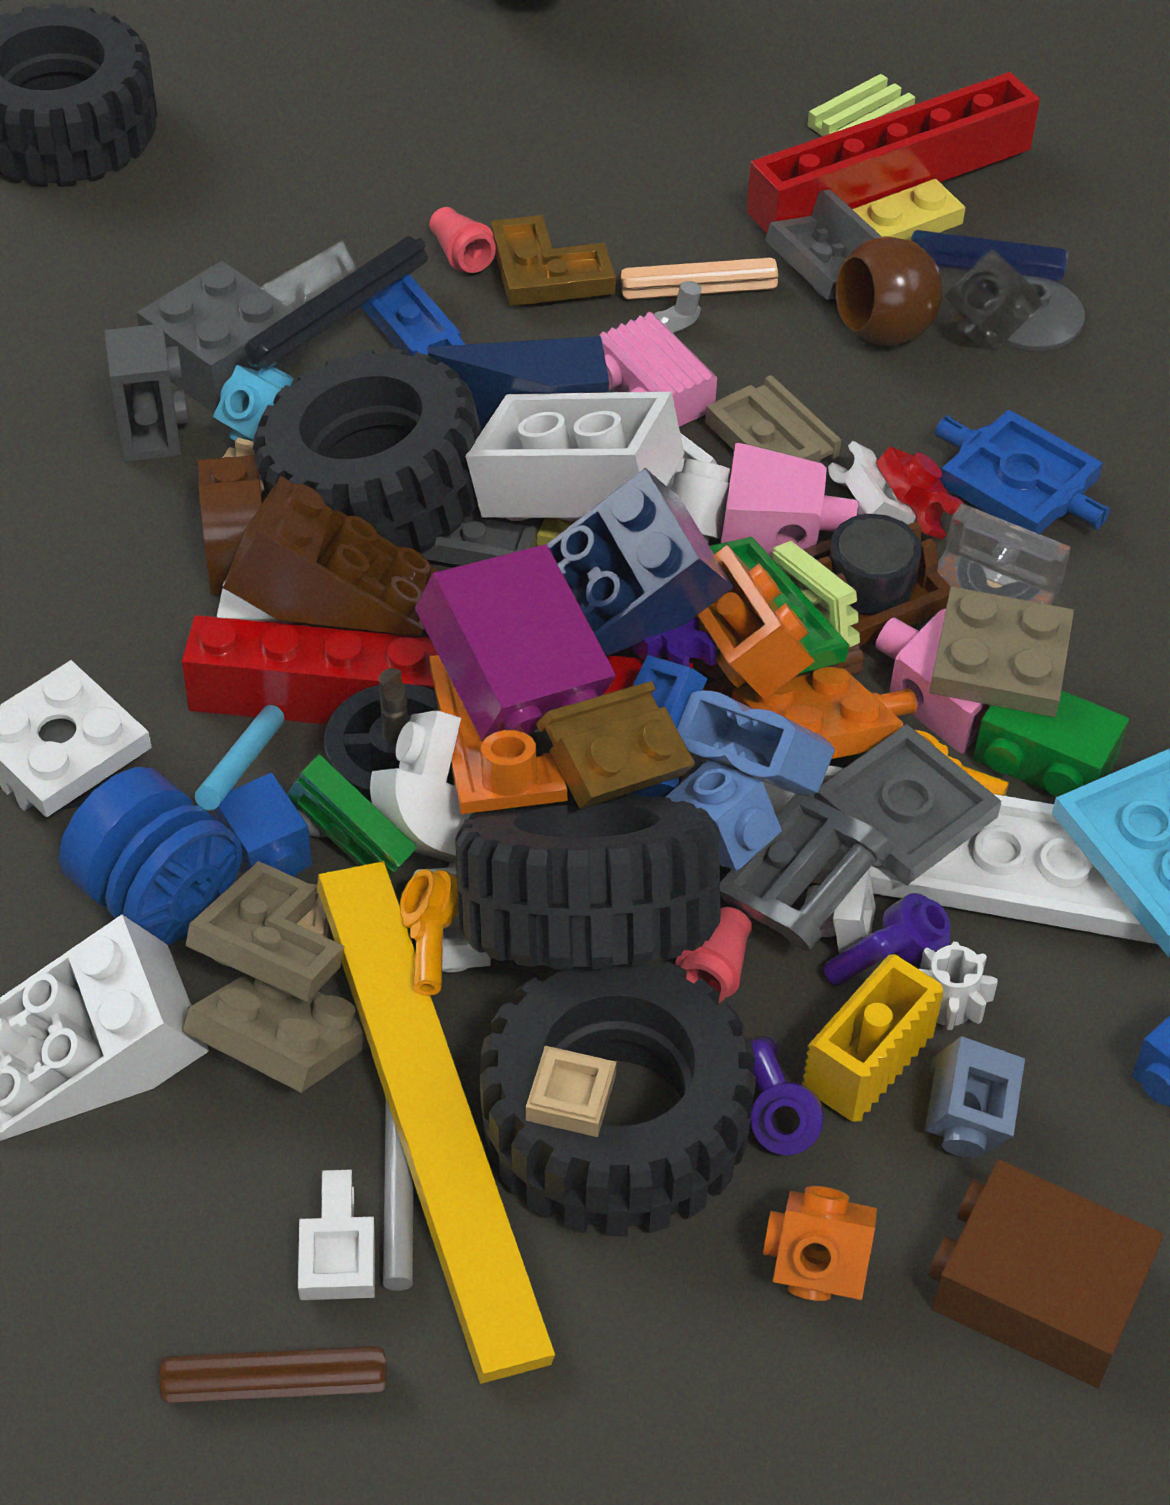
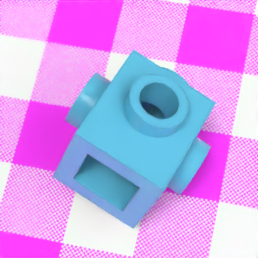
[213,365,294,442]

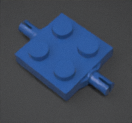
[935,409,1110,540]

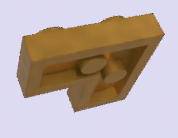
[491,215,616,306]

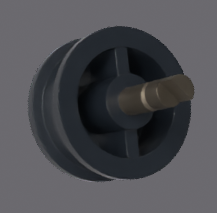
[324,668,455,803]

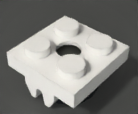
[0,660,152,818]

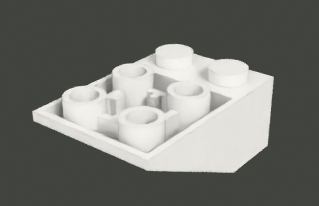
[0,915,209,1141]

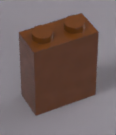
[928,1159,1164,1389]

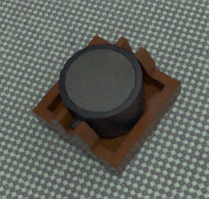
[803,514,951,647]

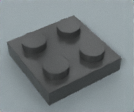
[814,724,1002,886]

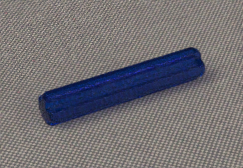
[911,230,1067,280]

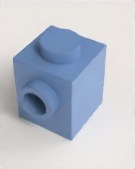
[666,760,782,872]

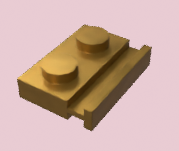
[536,681,695,809]

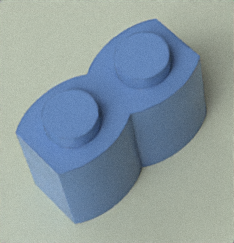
[677,691,835,795]

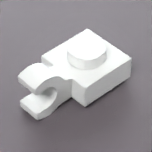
[828,441,917,525]
[298,1170,375,1300]

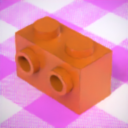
[696,545,815,700]

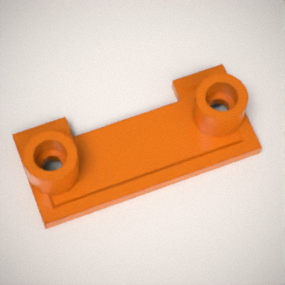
[429,655,568,814]

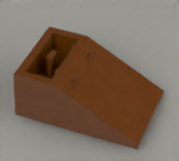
[223,476,438,636]

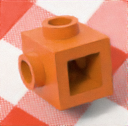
[763,1186,877,1301]

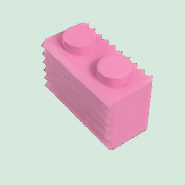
[599,312,717,427]

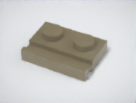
[705,375,841,463]

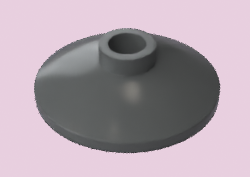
[976,275,1085,351]

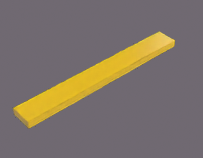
[317,861,555,1384]

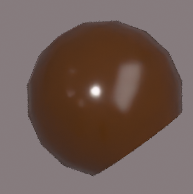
[835,236,942,347]

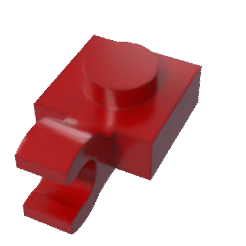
[876,446,966,540]

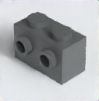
[104,323,188,462]

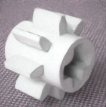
[919,942,998,1030]

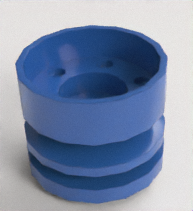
[58,767,242,945]

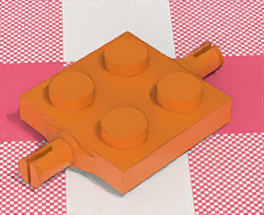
[732,667,917,759]

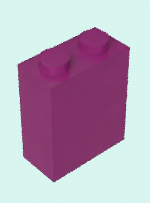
[415,544,616,741]

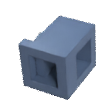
[925,1036,1025,1158]

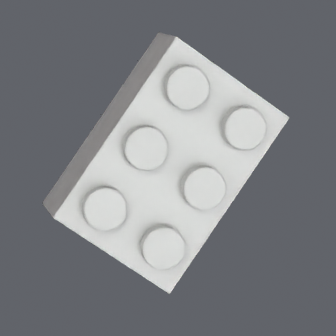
[465,391,684,521]

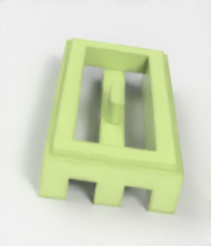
[807,74,916,137]
[772,541,860,647]

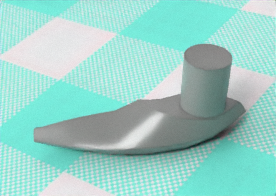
[654,281,702,334]

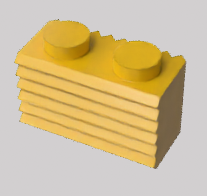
[801,954,943,1122]

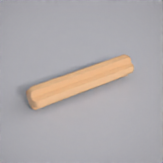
[620,257,779,300]

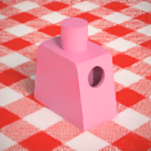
[721,443,858,559]
[876,609,990,754]

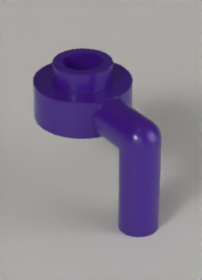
[824,893,950,986]
[751,1036,824,1155]

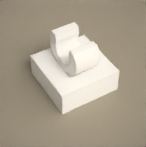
[805,869,876,954]

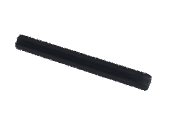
[244,236,429,370]

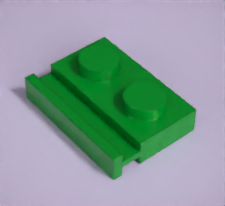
[287,754,418,877]

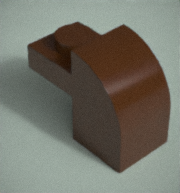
[198,455,262,595]

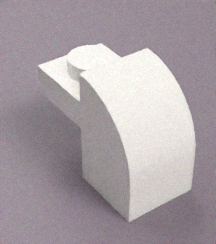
[370,710,473,863]

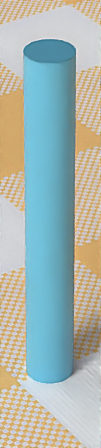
[195,705,284,810]

